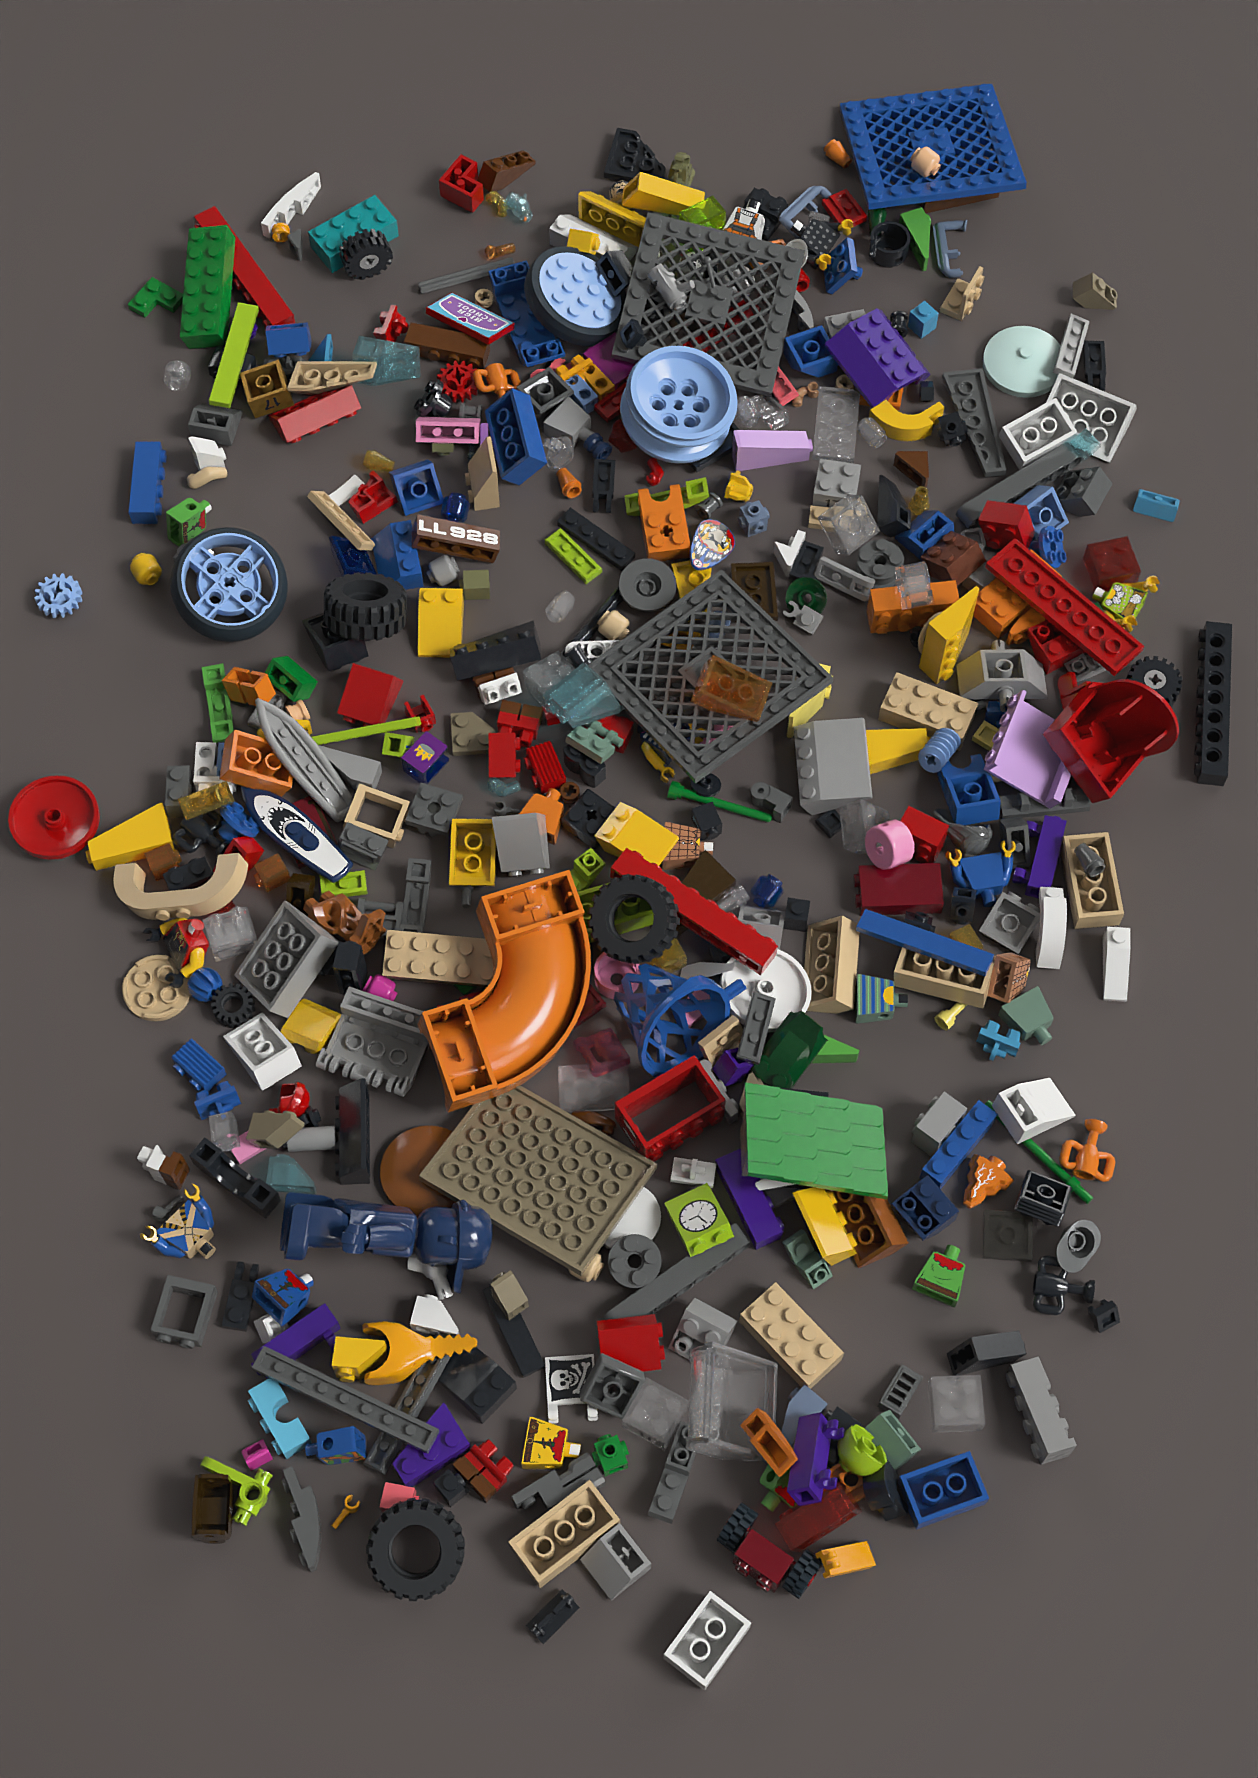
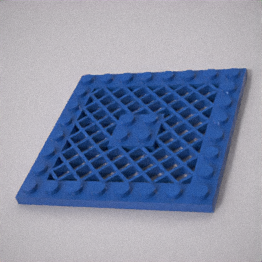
[840,84,1027,210]

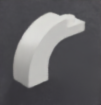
[1035,887,1067,969]

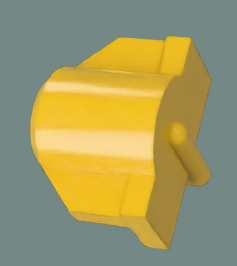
[724,470,753,502]

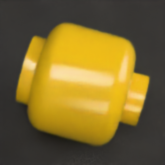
[130,553,162,585]

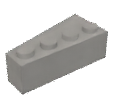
[1006,1356,1077,1465]

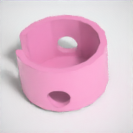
[865,819,914,870]
[594,952,640,999]

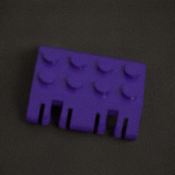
[824,308,930,408]

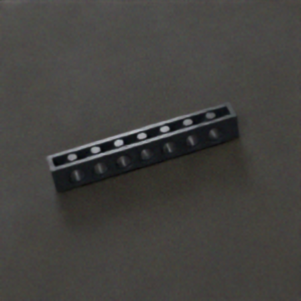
[1194,621,1232,786]

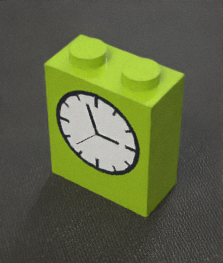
[664,1183,734,1257]

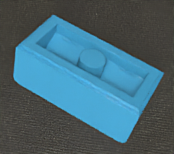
[1133,489,1180,522]

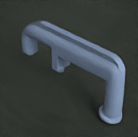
[779,186,832,239]
[933,219,968,278]

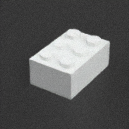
[998,398,1077,470]
[663,1591,751,1691]

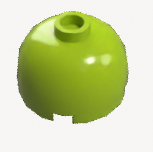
[837,1424,887,1476]

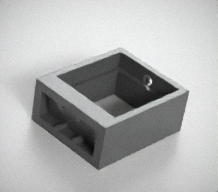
[151,1275,218,1349]

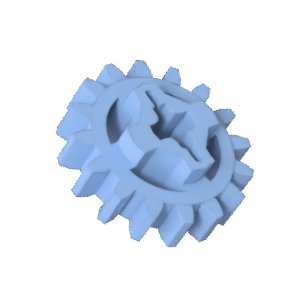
[34,573,83,618]

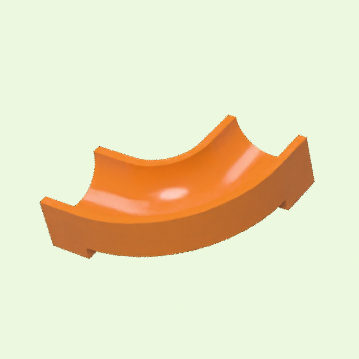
[418,870,591,1112]

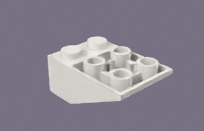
[992,1078,1076,1144]

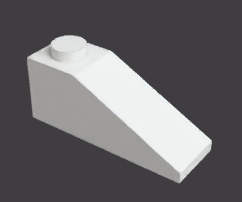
[1103,927,1131,1002]

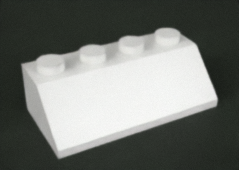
[549,214,638,262]

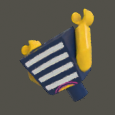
[637,715,705,783]

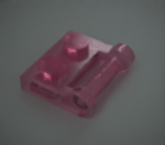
[573,1027,631,1077]

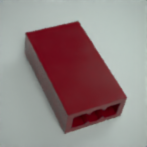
[853,863,944,916]

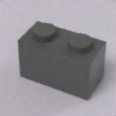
[165,765,193,818]

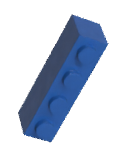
[129,442,167,524]
[919,1100,998,1189]

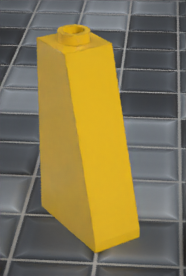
[622,172,706,218]
[866,728,931,774]
[85,803,175,871]

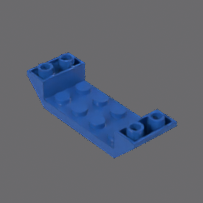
[488,260,565,368]

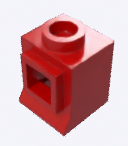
[404,694,436,732]

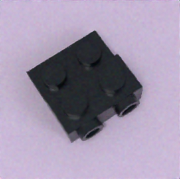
[743,187,788,241]

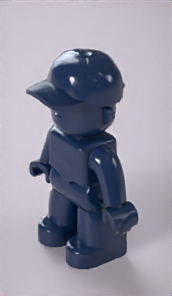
[280,1192,492,1294]

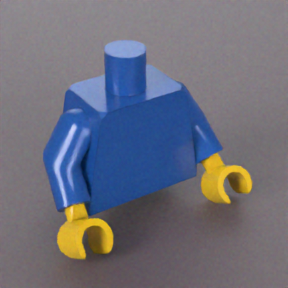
[945,841,1016,907]

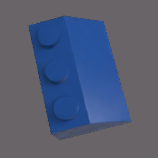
[371,520,424,590]

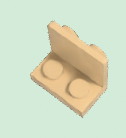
[940,266,985,321]

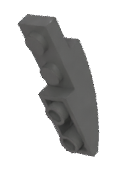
[648,1421,704,1524]
[281,1466,321,1572]

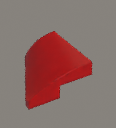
[348,470,398,524]

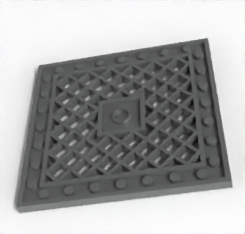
[611,212,805,397]
[586,569,833,783]

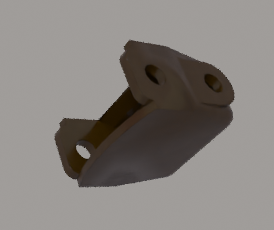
[192,1474,234,1544]

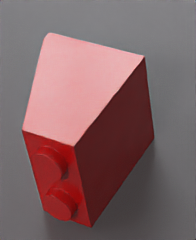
[337,663,403,727]

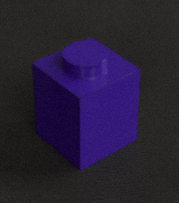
[712,1048,754,1086]

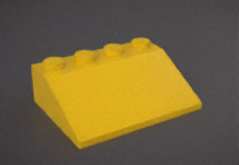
[919,586,979,684]

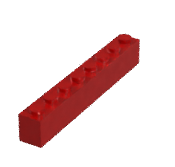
[194,206,295,330]
[610,848,778,976]

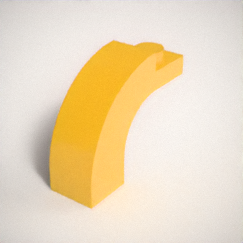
[868,400,944,441]

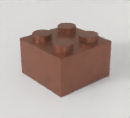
[921,531,986,586]

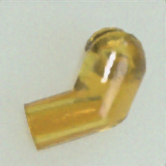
[486,191,507,217]

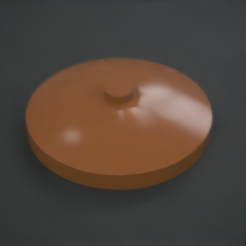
[380,1126,456,1218]

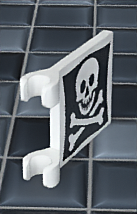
[545,1354,598,1424]

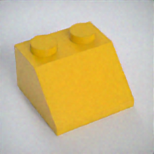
[332,1336,389,1383]

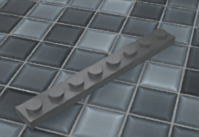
[252,1346,440,1454]

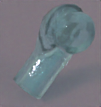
[487,777,521,797]

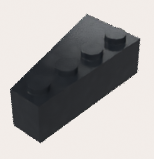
[450,620,541,681]

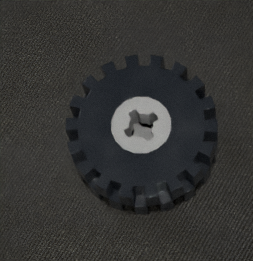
[339,229,393,280]
[1126,656,1182,707]

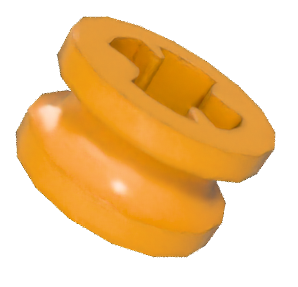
[272,223,290,242]

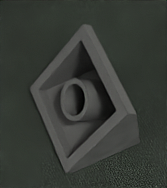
[516,367,574,415]

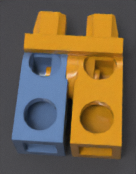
[556,354,615,414]

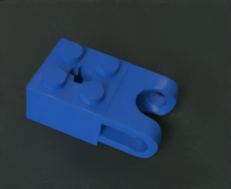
[937,754,1001,825]

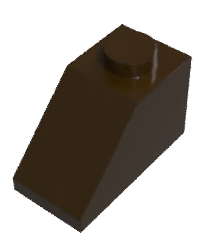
[286,873,315,917]

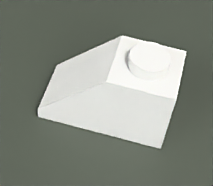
[188,436,227,471]
[410,1294,459,1338]

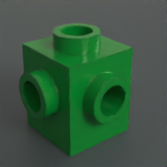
[591,1434,629,1477]

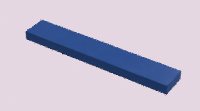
[856,909,994,976]

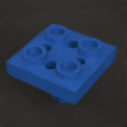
[824,237,863,295]

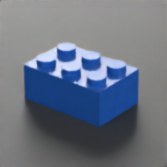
[898,1451,989,1530]

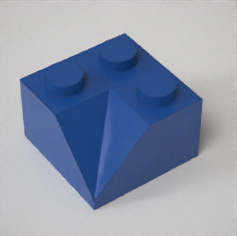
[783,325,838,377]

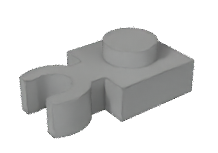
[783,601,824,635]

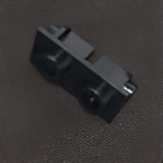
[526,1589,580,1645]

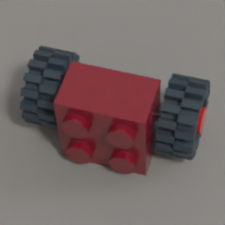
[716,1502,822,1599]

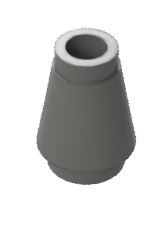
[1074,843,1105,877]

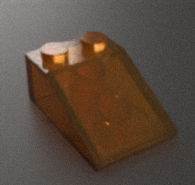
[690,655,772,722]

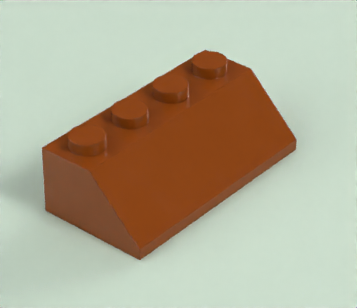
[827,1189,909,1268]

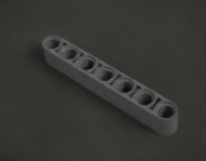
[956,442,1082,529]
[603,1223,751,1320]

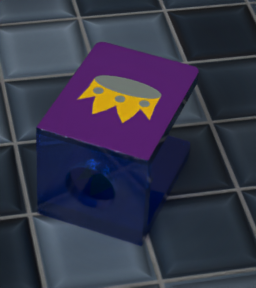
[401,732,449,784]

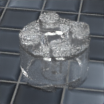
[895,561,933,610]

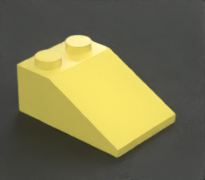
[787,664,833,738]

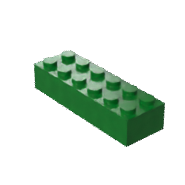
[180,225,236,349]

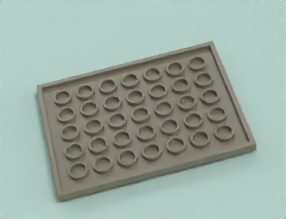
[419,1086,657,1276]

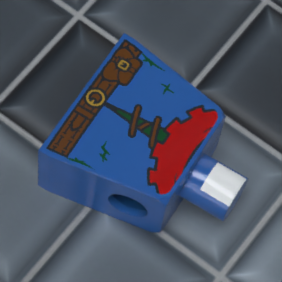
[252,1269,314,1326]

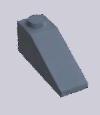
[782,1385,827,1448]

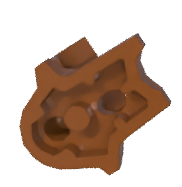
[303,891,386,954]

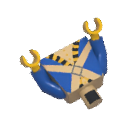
[140,1183,216,1259]

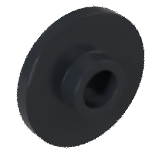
[690,773,721,797]

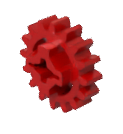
[437,361,478,403]

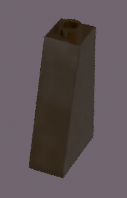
[675,850,736,939]

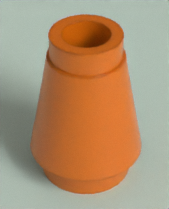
[824,139,852,169]
[556,468,582,498]

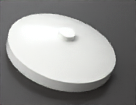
[719,949,812,1032]

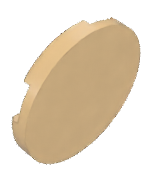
[122,955,191,1021]

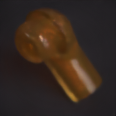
[485,243,516,260]

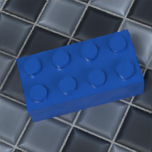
[485,388,547,485]

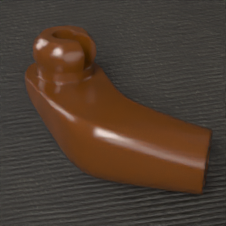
[571,1111,616,1136]

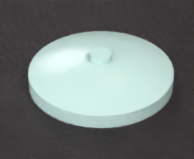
[983,326,1060,398]

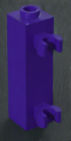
[1012,815,1067,898]
[251,1303,341,1387]
[787,1412,845,1506]

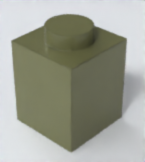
[459,570,490,600]

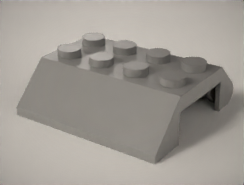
[316,987,429,1097]

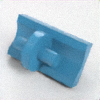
[976,1020,1021,1061]

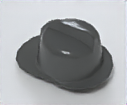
[1056,1219,1101,1273]

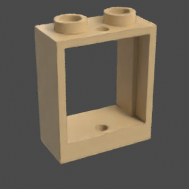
[343,783,410,848]

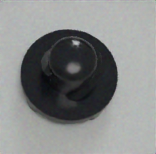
[414,379,452,417]

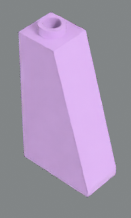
[732,430,813,471]

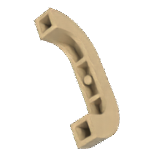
[113,853,248,921]

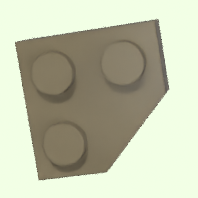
[451,712,496,756]

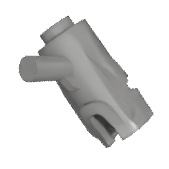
[647,264,695,310]

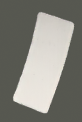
[328,475,365,506]

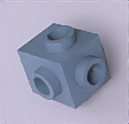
[738,500,770,537]

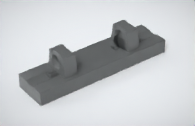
[999,788,1090,819]

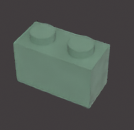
[865,1410,921,1470]

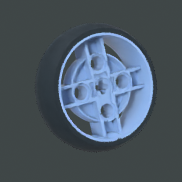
[170,527,288,642]

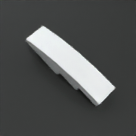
[261,172,321,239]

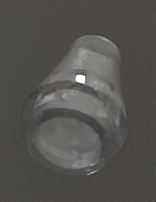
[716,884,750,912]

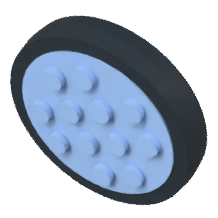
[524,246,627,346]

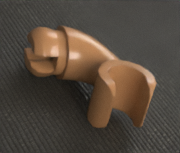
[792,382,819,407]

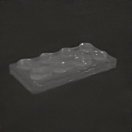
[812,386,860,463]

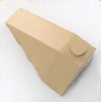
[287,361,377,395]

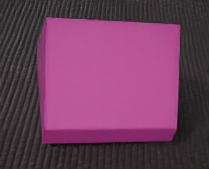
[241,1440,273,1471]

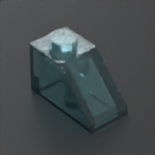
[266,1154,317,1194]

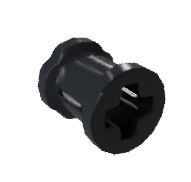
[890,311,908,338]
[564,643,592,672]

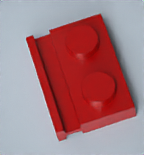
[822,188,867,232]

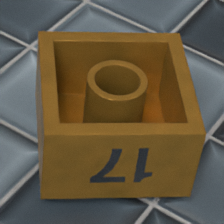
[240,359,294,419]

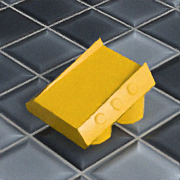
[280,998,341,1054]

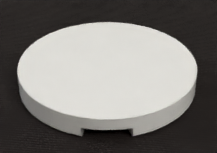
[603,1187,661,1250]

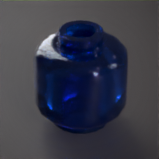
[441,493,470,523]
[750,874,784,909]

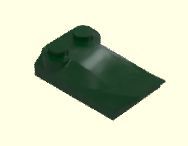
[751,1010,828,1089]

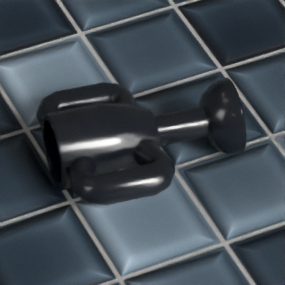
[172,806,231,858]
[1033,1255,1095,1316]

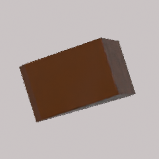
[893,451,929,490]

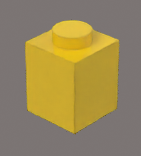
[567,229,600,255]

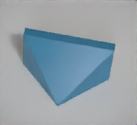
[309,334,333,361]

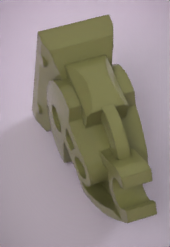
[668,152,695,187]

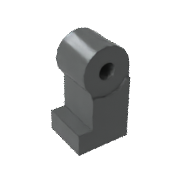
[751,782,792,823]

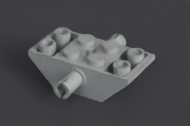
[956,640,1048,712]

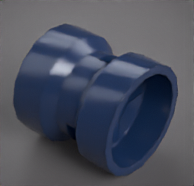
[583,433,612,459]

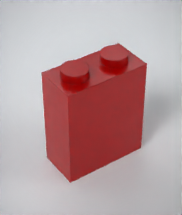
[597,1314,665,1371]

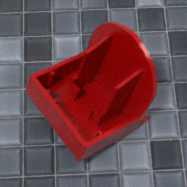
[1043,679,1179,803]

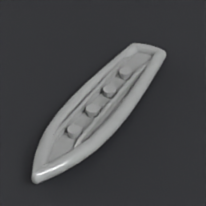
[255,698,353,822]

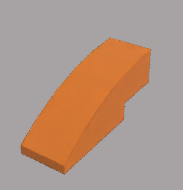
[740,1408,798,1477]

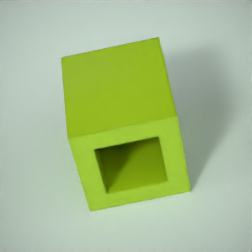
[382,732,415,757]

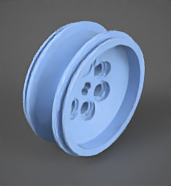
[620,346,737,463]

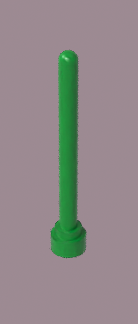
[667,780,772,822]

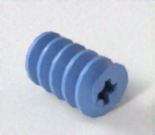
[918,728,961,773]

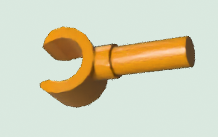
[331,1495,360,1529]

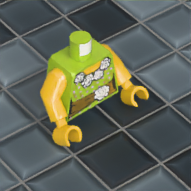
[1092,575,1160,633]

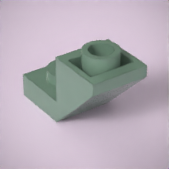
[782,1229,833,1290]

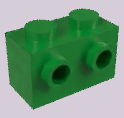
[265,656,318,702]

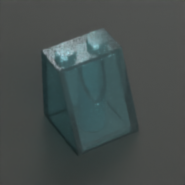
[543,662,623,728]

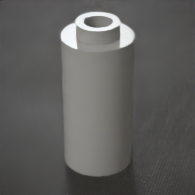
[283,1126,337,1152]

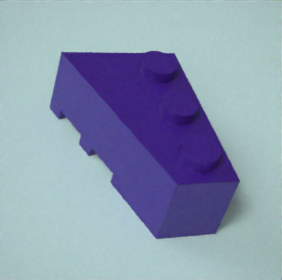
[392,1402,471,1487]

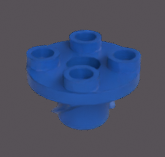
[1028,526,1067,568]
[218,802,259,841]

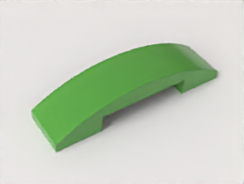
[202,663,234,743]

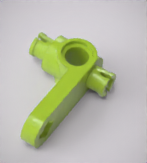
[200,1456,273,1526]

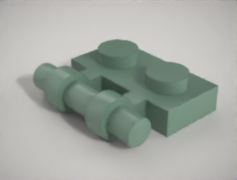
[566,717,624,764]

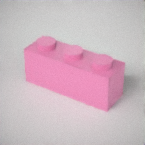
[416,417,480,444]

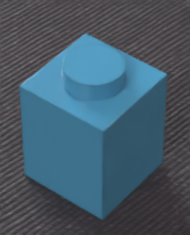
[908,301,939,339]

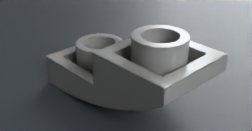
[1064,653,1106,682]

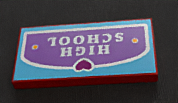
[426,292,515,345]

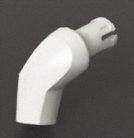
[408,1253,453,1300]

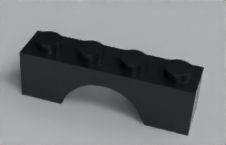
[189,1137,281,1219]

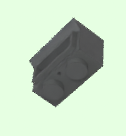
[337,822,389,871]

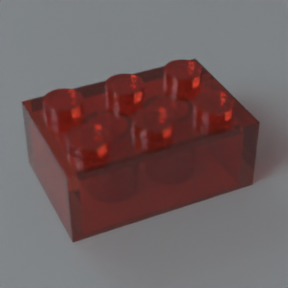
[775,1482,862,1553]

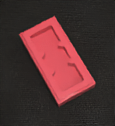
[772,366,799,407]

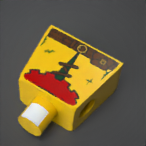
[521,1417,581,1469]

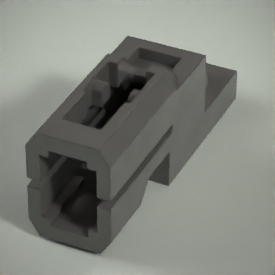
[511,1452,606,1511]

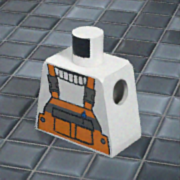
[723,199,765,240]

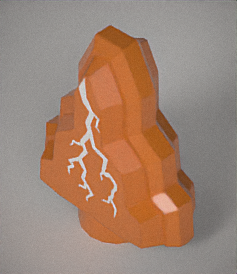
[963,1154,1014,1209]

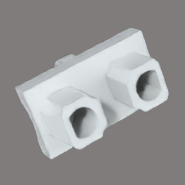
[670,1157,716,1188]

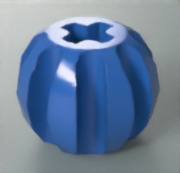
[187,967,223,1002]

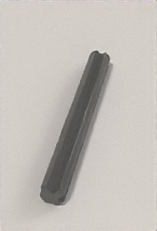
[418,257,515,294]

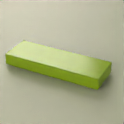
[545,528,602,584]

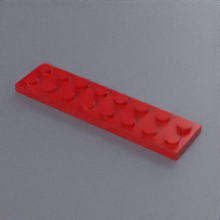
[985,538,1144,676]

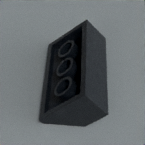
[335,1078,370,1185]

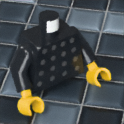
[790,219,853,270]

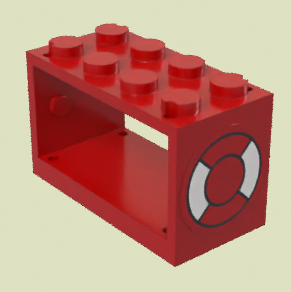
[615,1055,726,1162]

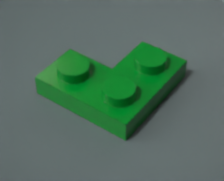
[128,277,183,318]

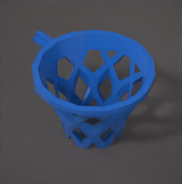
[614,964,746,1078]

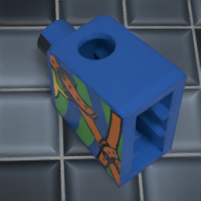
[305,1426,367,1465]

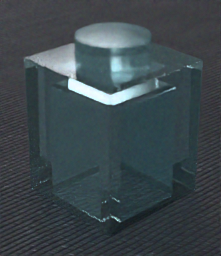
[1070,428,1101,461]

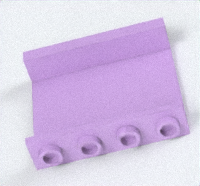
[983,690,1071,809]

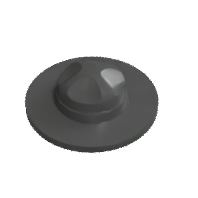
[619,558,676,612]

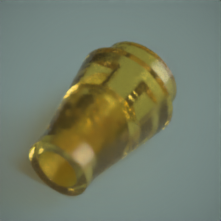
[363,450,395,473]
[909,486,930,515]

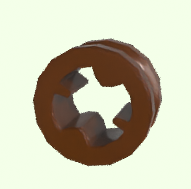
[560,782,580,804]

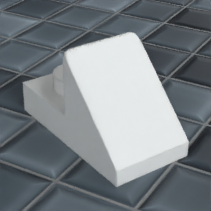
[774,530,806,577]

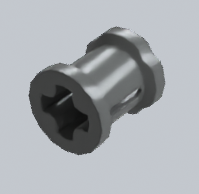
[459,403,483,423]
[695,492,723,520]

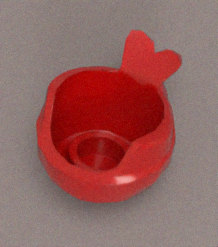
[268,1081,310,1118]

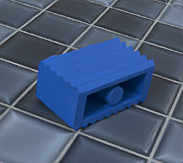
[171,1038,227,1092]

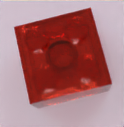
[1083,536,1141,591]

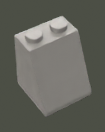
[492,813,550,877]

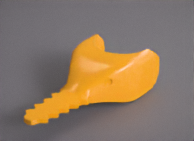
[362,1321,478,1385]

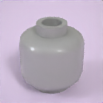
[427,555,460,586]

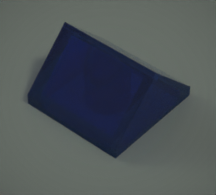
[329,535,377,576]

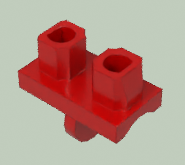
[373,305,409,347]

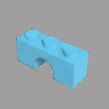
[247,1378,312,1459]

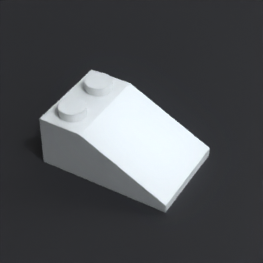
[223,1012,302,1091]

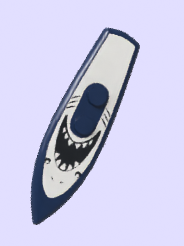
[241,786,353,883]

